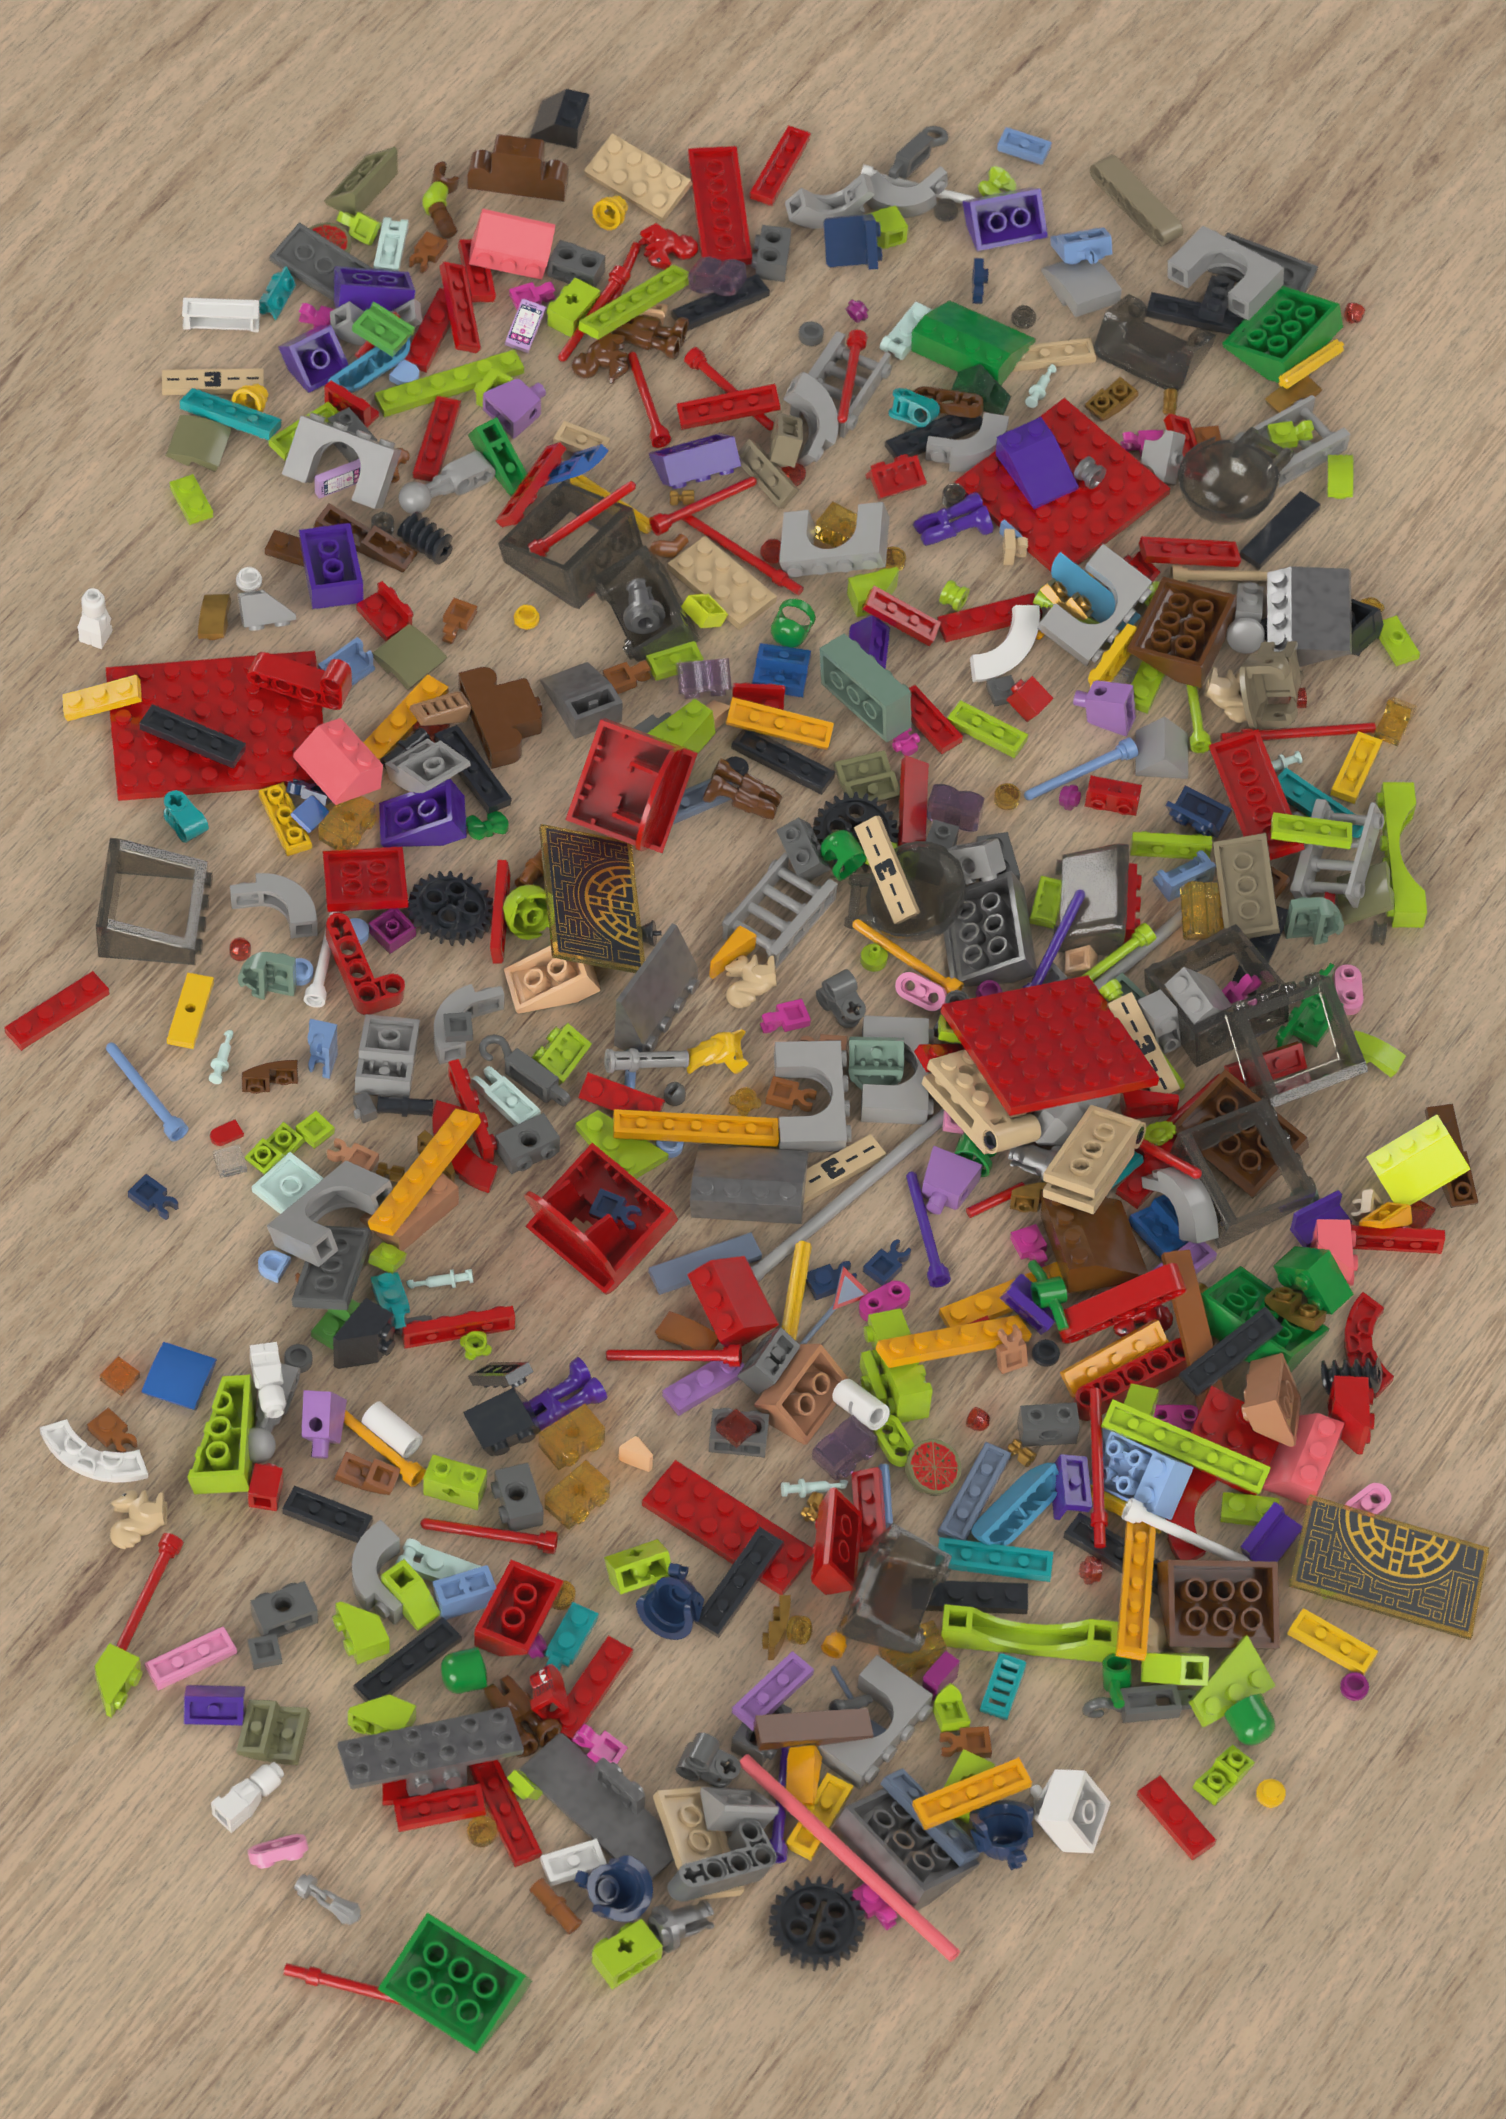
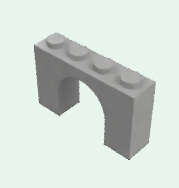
[1168,226,1284,320]
[282,413,401,509]
[779,502,890,577]
[1038,544,1152,667]
[861,1016,934,1125]
[774,1041,851,1153]
[267,1161,393,1267]
[804,1655,933,1790]

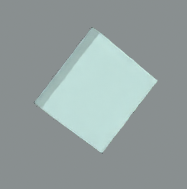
[252,1152,324,1214]

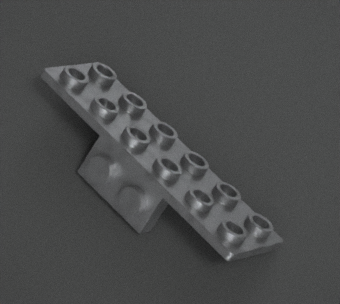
[337,1707,523,1797]
[520,1733,674,1880]

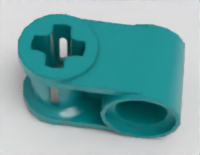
[888,388,940,427]
[163,791,209,843]

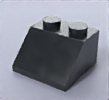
[530,89,590,149]
[333,1298,395,1369]
[463,1388,542,1457]

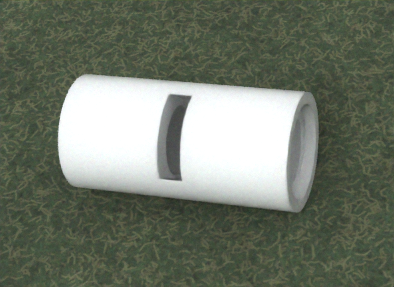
[833,1379,890,1430]
[362,1401,423,1459]

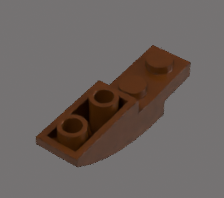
[1425,1104,1479,1208]

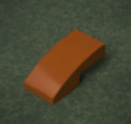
[655,1311,719,1350]
[334,1451,401,1495]

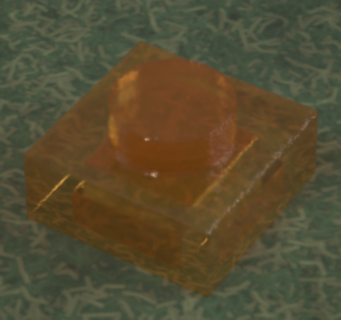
[100,1356,140,1396]

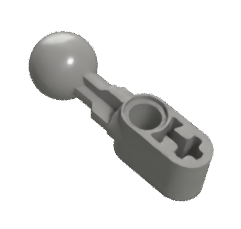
[398,451,496,514]
[239,1363,301,1464]

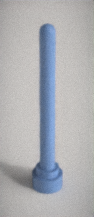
[1024,737,1138,800]
[106,1042,188,1142]

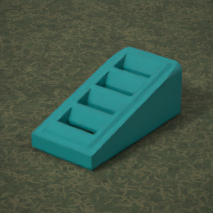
[980,1653,1027,1721]

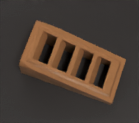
[410,692,471,726]

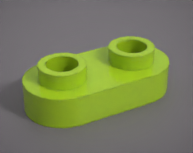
[873,1414,915,1467]

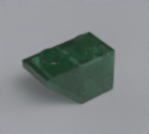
[951,364,1011,415]

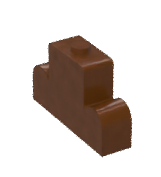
[467,134,569,202]
[458,667,542,769]

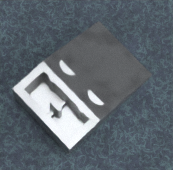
[540,662,623,739]

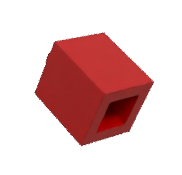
[1006,676,1054,722]
[248,1463,284,1511]

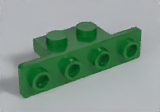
[1275,963,1344,1048]

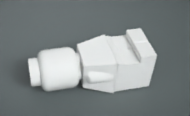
[77,588,113,649]
[250,1342,286,1418]
[211,1762,284,1833]

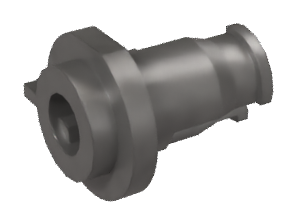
[623,578,665,634]
[1008,1144,1062,1182]
[648,1900,715,1953]

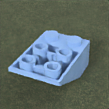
[1090,1431,1194,1520]

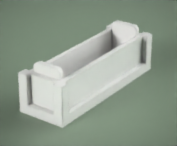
[182,298,260,332]

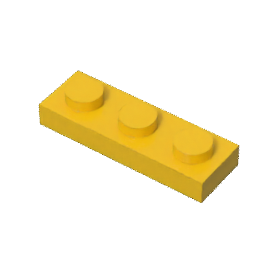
[1088,624,1137,688]
[62,675,142,721]
[1330,731,1383,804]
[1287,1608,1378,1675]
[786,1773,853,1861]

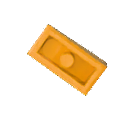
[709,925,757,979]
[1359,1202,1412,1229]
[786,1745,823,1806]

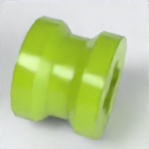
[939,580,970,612]

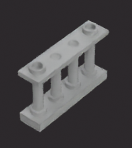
[790,331,892,438]
[1231,395,1350,494]
[1290,799,1384,908]
[722,852,838,969]

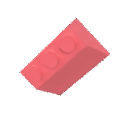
[469,209,555,280]
[293,718,383,805]
[1262,1413,1345,1507]

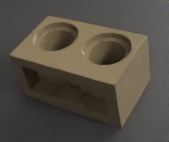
[770,413,803,467]

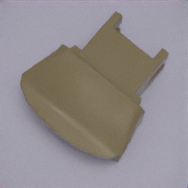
[1239,641,1304,730]

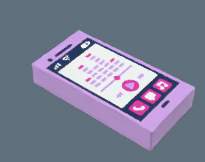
[505,298,546,353]
[315,459,361,499]

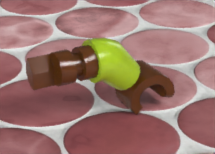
[422,161,459,239]

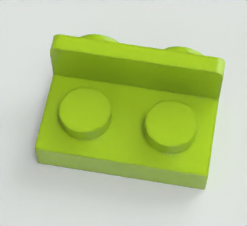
[531,1023,592,1085]

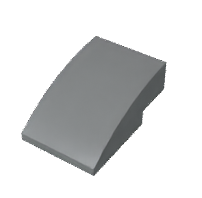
[1041,259,1122,317]
[385,739,471,793]
[355,1014,420,1098]

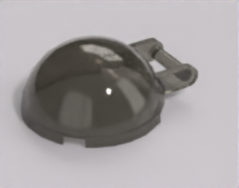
[1178,427,1294,525]
[844,841,967,943]

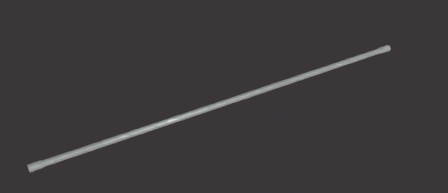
[751,812,1303,1282]

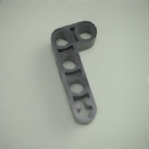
[667,1818,777,1902]

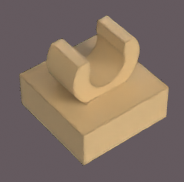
[1002,529,1028,565]
[1351,1189,1384,1222]

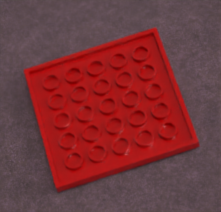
[954,397,1170,572]
[941,975,1159,1116]

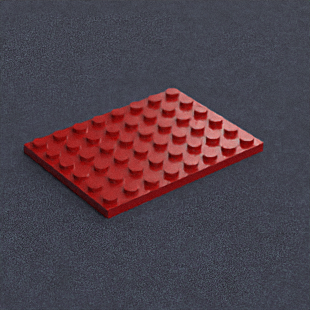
[105,651,324,801]

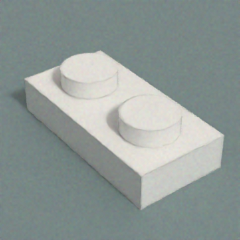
[540,1839,607,1887]

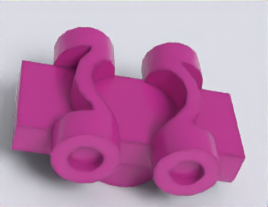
[892,728,920,756]

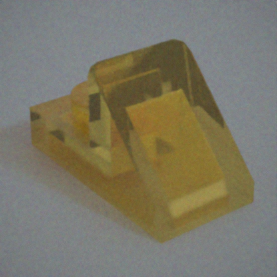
[1374,697,1417,746]

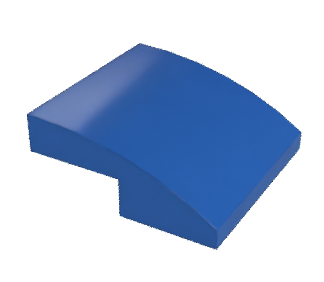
[545,444,609,486]
[752,643,811,698]
[1128,1195,1189,1260]
[141,1342,217,1411]

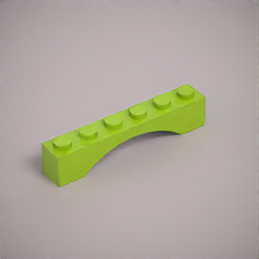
[1376,782,1427,928]
[940,1604,1118,1662]

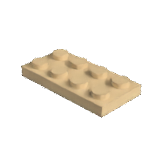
[584,133,692,222]
[667,536,777,630]
[653,1786,745,1901]

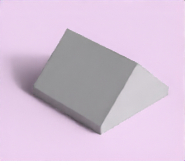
[1135,717,1188,779]
[700,1787,779,1831]

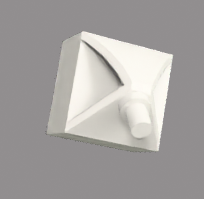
[1030,1770,1111,1853]

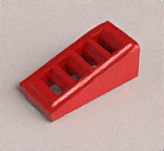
[1119,1090,1179,1119]

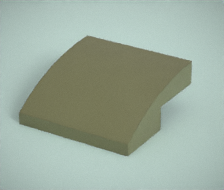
[165,415,232,472]
[372,624,447,690]
[833,750,900,802]
[1337,861,1394,926]
[236,1700,311,1765]

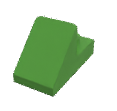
[311,1299,360,1350]

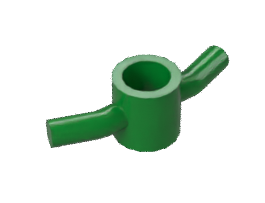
[1028,1260,1069,1331]
[1102,1654,1132,1709]

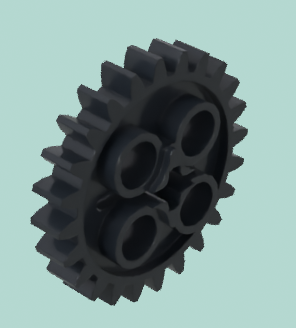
[813,791,899,873]
[407,871,494,946]
[768,1876,866,1971]

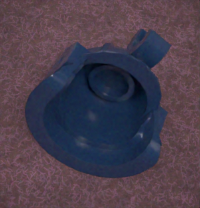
[636,1563,704,1640]
[969,1800,1034,1871]
[574,1855,653,1922]

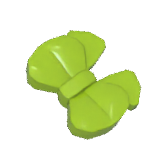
[978,166,1016,196]

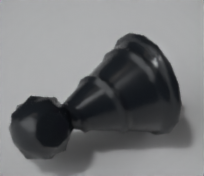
[637,920,662,947]

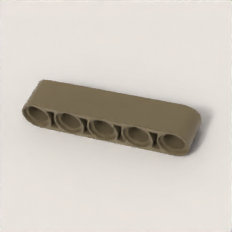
[1089,154,1183,247]

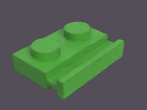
[352,302,415,357]

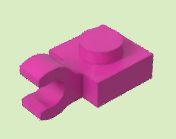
[509,282,556,310]
[299,303,338,337]
[1120,430,1164,456]
[1222,974,1262,1014]
[760,999,811,1034]
[1010,1224,1048,1267]
[572,1724,628,1764]
[852,1883,897,1930]

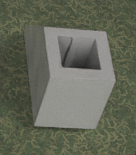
[237,590,296,631]
[1137,989,1181,1054]

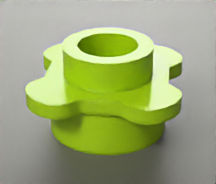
[460,1331,492,1360]

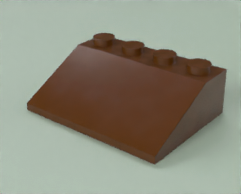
[1128,576,1236,688]
[1174,1069,1309,1199]
[1041,1193,1148,1293]
[1157,1560,1280,1649]

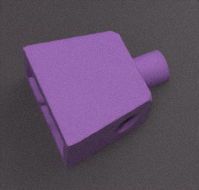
[483,379,546,439]
[1073,680,1136,737]
[922,1146,982,1215]
[302,1390,347,1459]

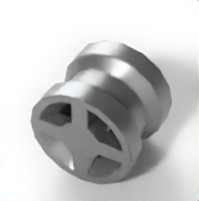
[1074,456,1106,489]

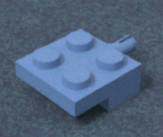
[1050,227,1113,264]

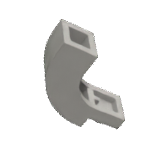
[866,166,948,218]
[785,173,875,229]
[330,299,422,347]
[783,371,838,467]
[925,413,1009,472]
[230,873,318,939]
[434,984,504,1065]
[1142,1167,1219,1244]
[352,1520,403,1625]

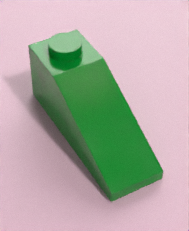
[468,417,527,496]

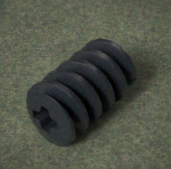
[397,511,453,565]
[1321,1357,1382,1395]

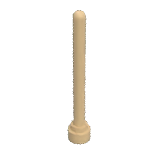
[1169,565,1272,582]

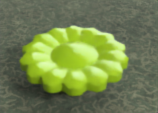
[1144,1121,1176,1145]

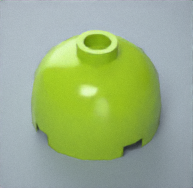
[503,884,555,940]

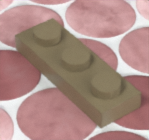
[738,439,799,509]

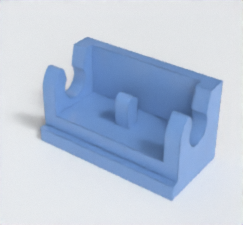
[318,637,375,686]
[1153,850,1216,902]
[308,1019,338,1079]
[433,1565,496,1620]

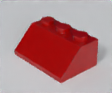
[687,1256,779,1347]
[810,1487,862,1595]
[474,1559,564,1657]

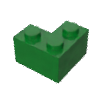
[1273,1246,1354,1315]

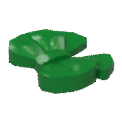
[466,811,509,840]

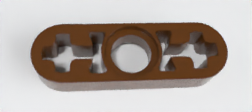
[913,386,984,418]

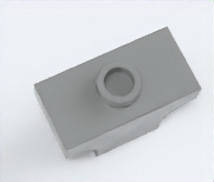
[1140,430,1186,485]

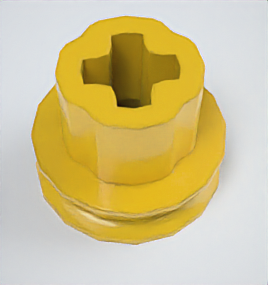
[592,196,628,230]
[232,383,268,412]

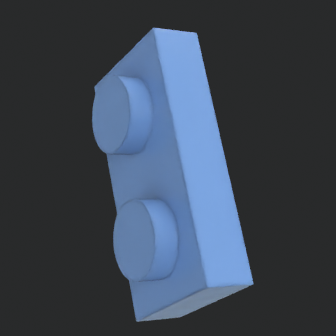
[997,127,1052,165]

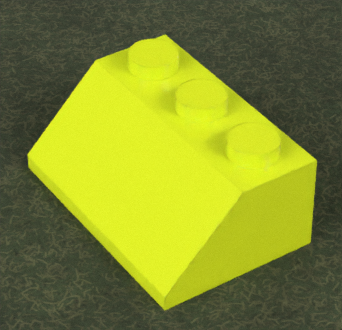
[1366,1115,1470,1205]

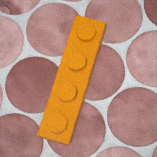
[725,697,834,750]
[1060,1319,1168,1398]
[912,1757,1032,1830]

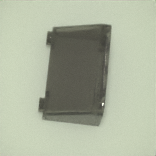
[1094,294,1216,391]
[593,545,701,662]
[1053,843,1129,956]
[836,1523,952,1654]

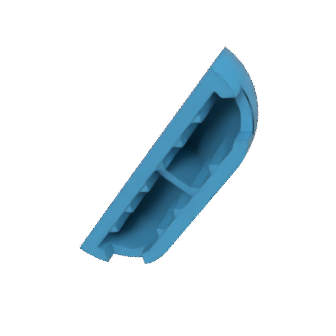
[328,336,411,393]
[1051,552,1141,630]
[972,1463,1059,1546]

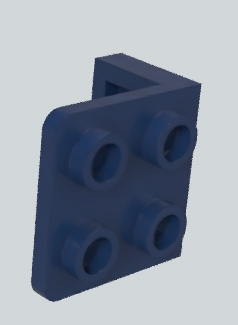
[823,214,882,270]
[1165,785,1233,838]

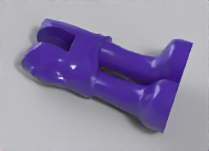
[913,492,993,546]
[529,1357,608,1432]

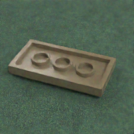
[1213,833,1280,942]

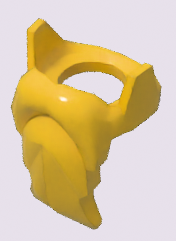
[687,1029,749,1074]

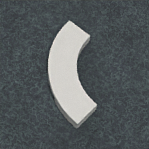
[970,605,1040,682]
[40,1419,148,1482]

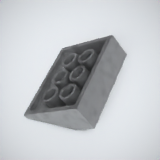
[1267,566,1352,667]
[938,871,1037,987]
[614,923,700,1052]
[690,1145,808,1224]
[831,1789,980,1910]

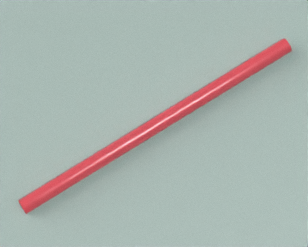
[740,1754,961,1962]

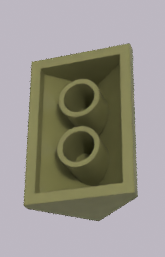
[324,147,398,216]

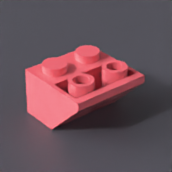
[1310,1219,1358,1286]

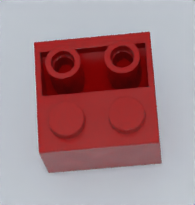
[1327,1376,1375,1454]

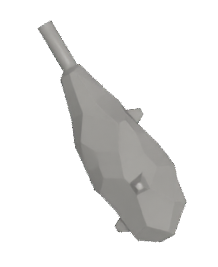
[1031,1095,1112,1146]

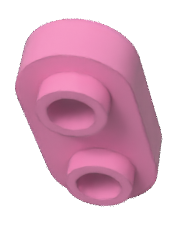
[1333,965,1363,1015]
[895,972,947,1011]
[1342,1483,1391,1518]
[248,1834,308,1868]

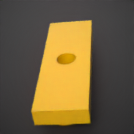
[258,783,312,856]
[167,972,214,1049]

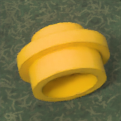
[514,605,540,630]
[1256,1779,1286,1808]

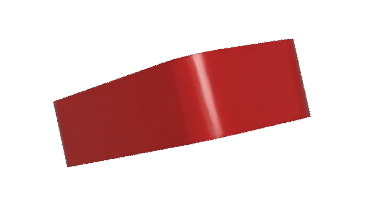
[247,652,352,710]
[325,912,405,1015]

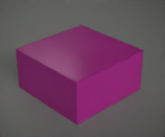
[369,908,416,954]
[922,1651,960,1701]

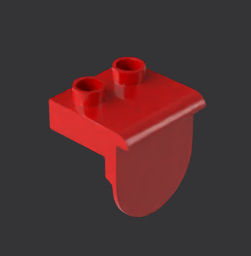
[565,718,698,854]
[524,1143,678,1295]

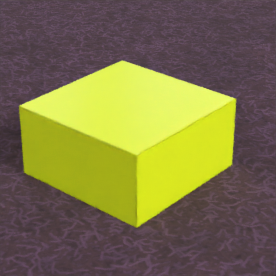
[681,594,729,628]

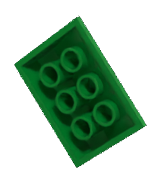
[1222,286,1344,383]
[911,300,1036,390]
[1201,1266,1330,1372]
[378,1912,532,2054]

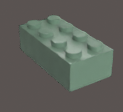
[820,633,912,742]

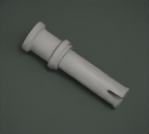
[604,1048,689,1073]

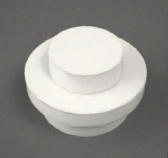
[236,567,262,592]

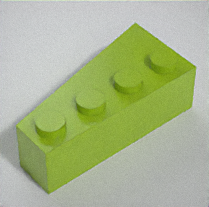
[647,699,716,753]
[863,1308,933,1423]
[187,1375,257,1494]

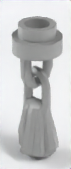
[294,1874,361,1925]

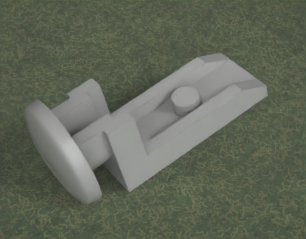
[1226,582,1265,654]

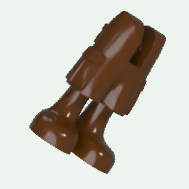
[612,315,689,360]
[702,758,782,820]
[483,1675,562,1758]

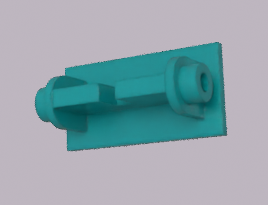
[259,267,296,320]

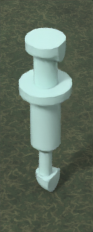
[1025,364,1056,408]
[1272,751,1303,771]
[209,1030,233,1084]
[406,1269,474,1289]
[781,1479,848,1498]

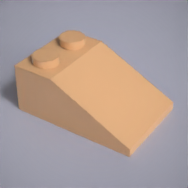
[504,942,601,1014]

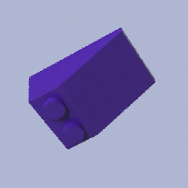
[996,417,1078,509]
[299,523,364,609]
[379,779,467,847]

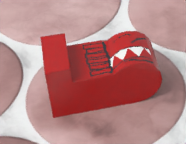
[530,1664,570,1720]

